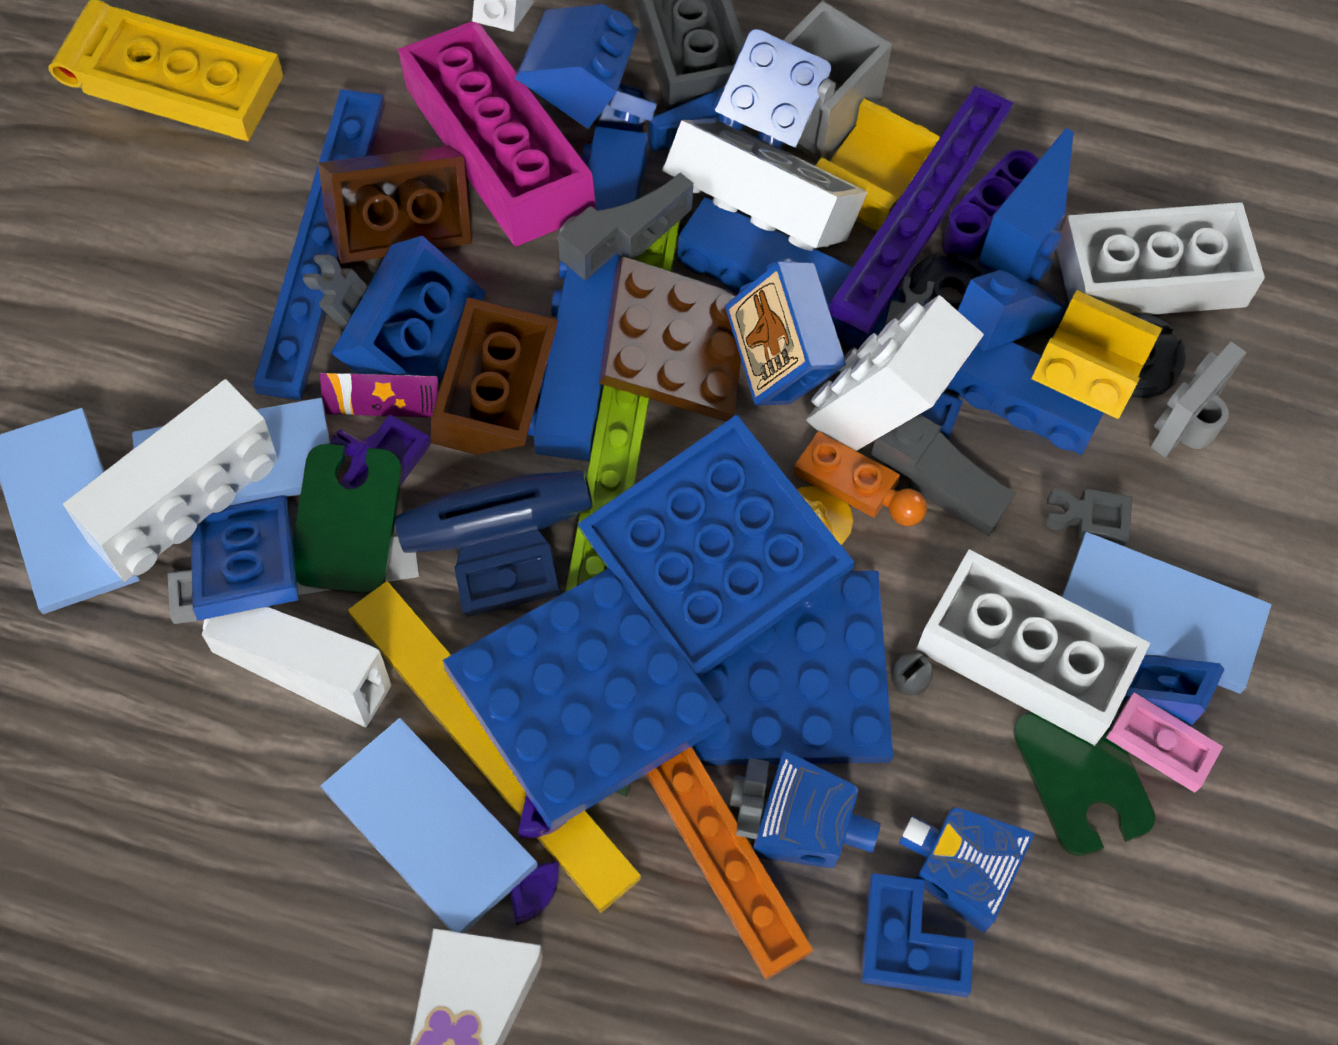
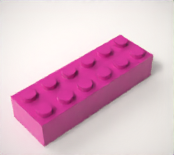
[398,21,596,247]

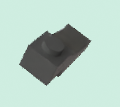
[558,173,694,281]
[871,414,1016,536]

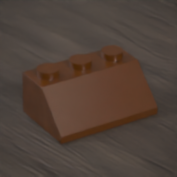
[318,146,472,263]
[431,297,558,455]

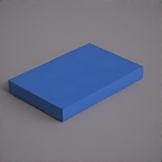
[191,496,299,621]

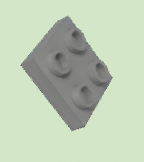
[1151,342,1247,458]

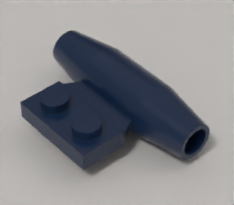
[395,470,593,617]

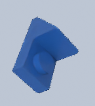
[597,83,657,133]

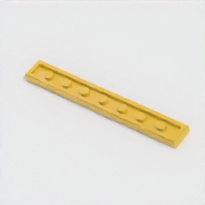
[348,581,641,913]

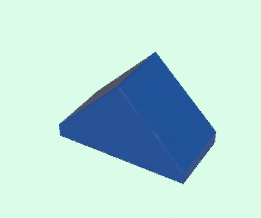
[1122,656,1225,727]

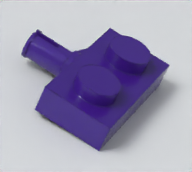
[330,414,431,489]

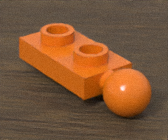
[794,431,927,527]

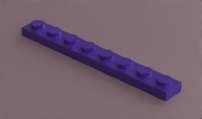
[829,85,1013,334]

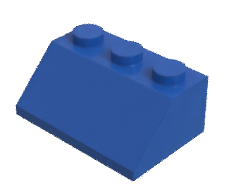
[515,4,639,128]
[331,236,486,384]

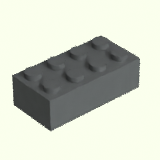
[632,0,745,111]

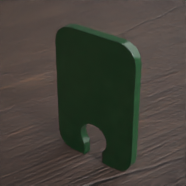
[293,444,402,593]
[1013,712,1156,856]

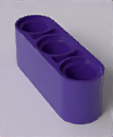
[942,150,1039,258]

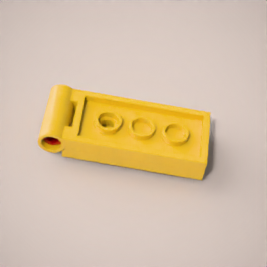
[49,0,283,142]

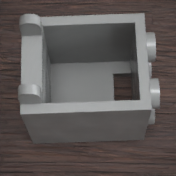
[784,1,892,162]

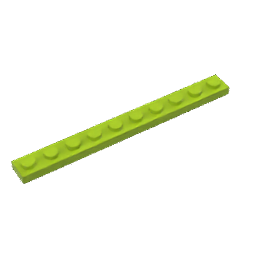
[565,220,681,592]

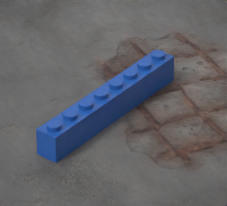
[528,127,648,462]

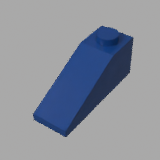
[958,270,1067,351]

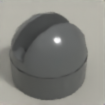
[891,652,933,695]

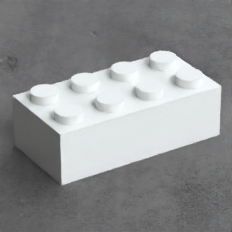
[662,119,868,251]
[1056,202,1265,315]
[806,295,984,451]
[63,379,278,582]
[916,549,1151,745]

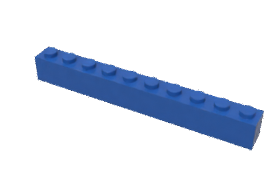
[677,197,1104,455]

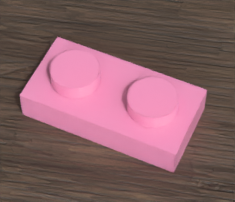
[1106,693,1223,793]

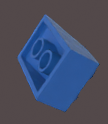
[978,128,1074,283]

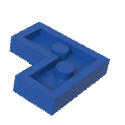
[861,873,974,997]

